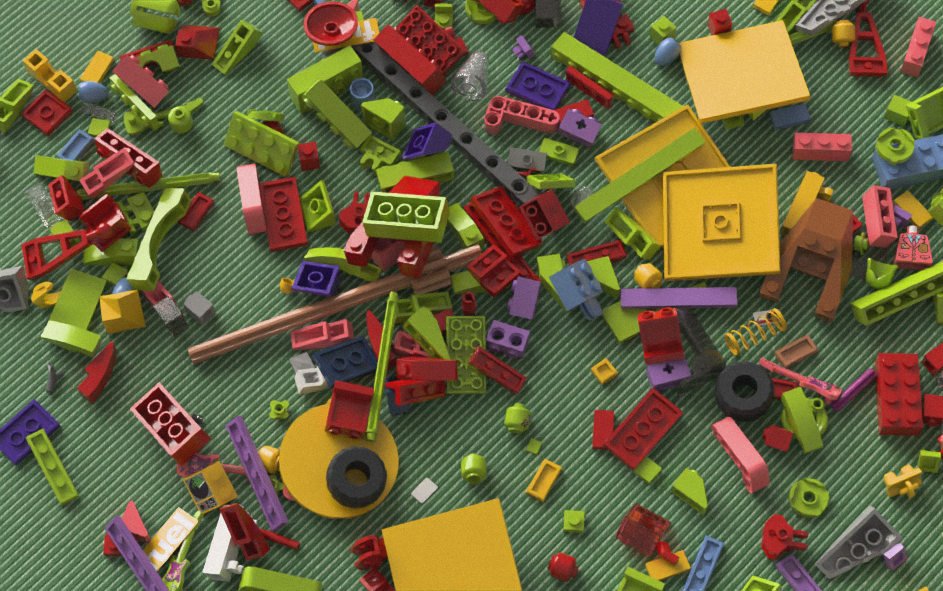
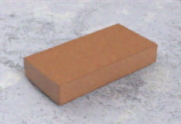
[774,334,818,369]

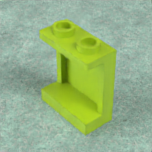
[906,87,943,139]
[617,567,665,591]

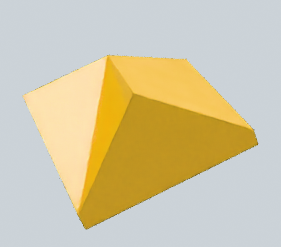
[99,289,146,334]

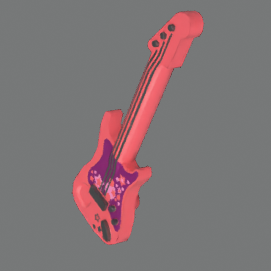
[759,358,842,404]
[177,453,248,477]

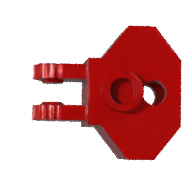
[339,191,370,233]
[761,514,809,560]
[351,535,388,570]

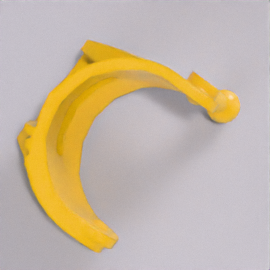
[31,282,61,309]

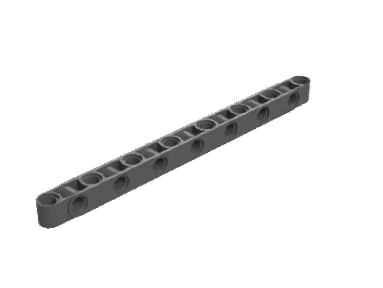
[351,42,540,207]

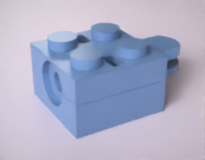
[549,259,603,320]

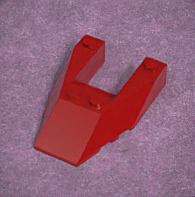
[344,175,440,278]

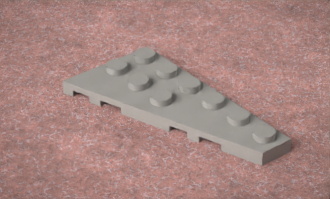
[796,0,866,35]

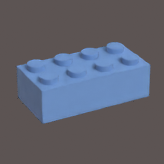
[872,134,943,190]

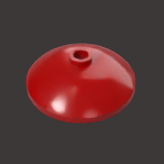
[303,1,358,46]

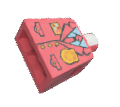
[893,226,932,271]

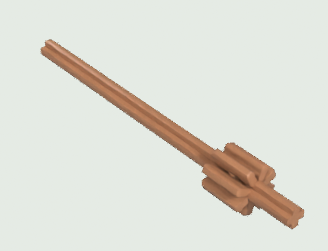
[188,244,482,365]

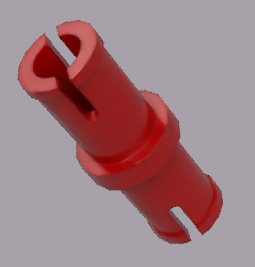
[461,291,477,316]

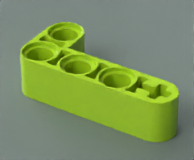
[238,567,323,591]

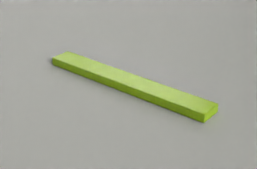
[574,128,706,223]

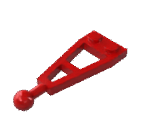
[848,0,887,77]
[21,223,112,281]

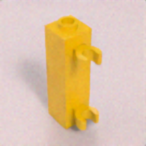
[780,171,834,236]

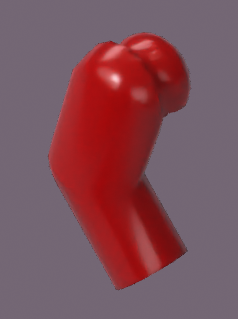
[657,541,680,566]

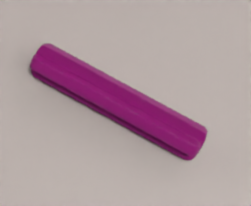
[831,369,877,412]

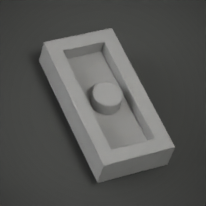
[508,147,547,172]

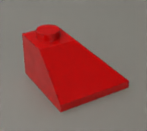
[175,25,220,60]

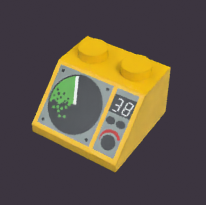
[182,461,238,514]

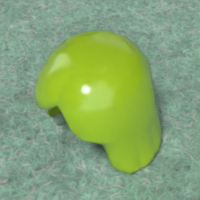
[865,258,898,289]

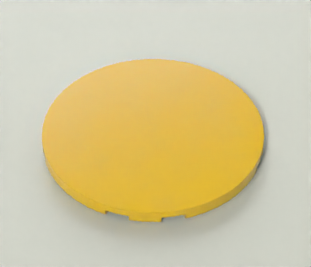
[279,404,399,519]

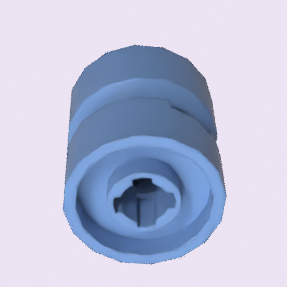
[350,78,375,111]

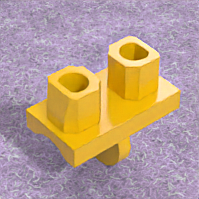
[884,464,922,498]

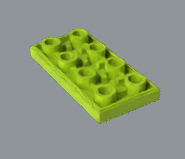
[446,316,486,394]

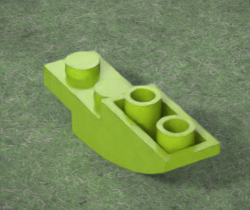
[303,247,382,282]

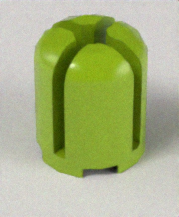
[130,0,180,33]

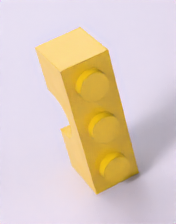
[23,49,77,103]

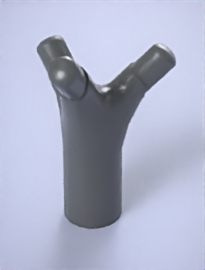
[45,364,64,393]

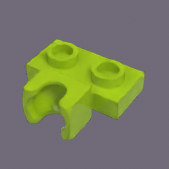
[360,135,401,176]

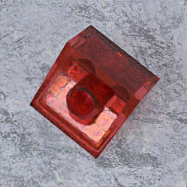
[615,503,671,557]

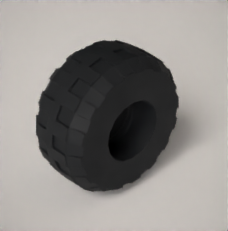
[715,361,774,422]
[326,446,387,509]

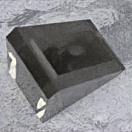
[153,296,189,338]

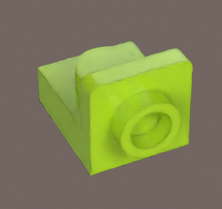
[435,3,453,29]

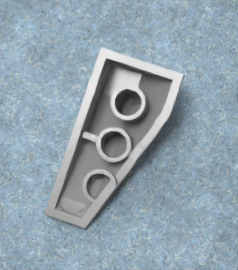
[0,266,28,312]
[815,505,903,579]

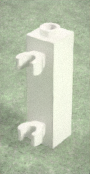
[203,503,258,582]

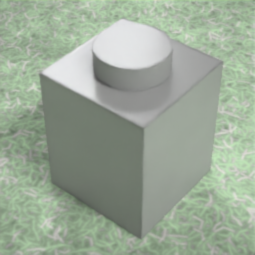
[183,291,215,325]

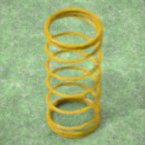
[725,308,787,356]

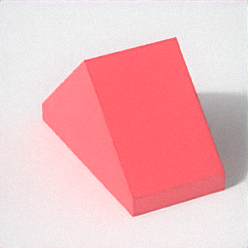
[122,500,151,543]

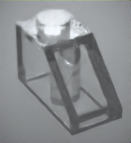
[24,182,63,229]

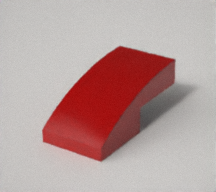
[359,568,396,591]

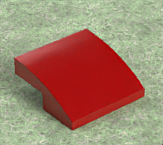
[467,244,521,297]

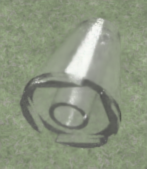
[451,51,489,101]

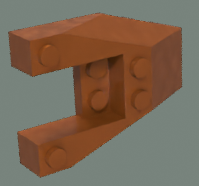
[759,198,853,323]

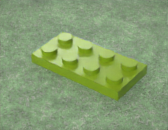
[224,111,299,177]

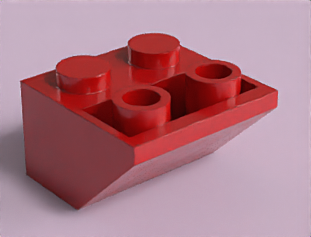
[519,189,570,240]

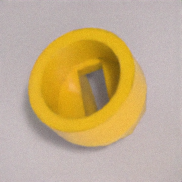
[280,278,294,294]

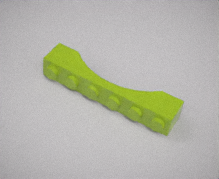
[126,188,191,291]

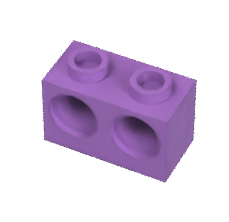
[486,320,530,359]

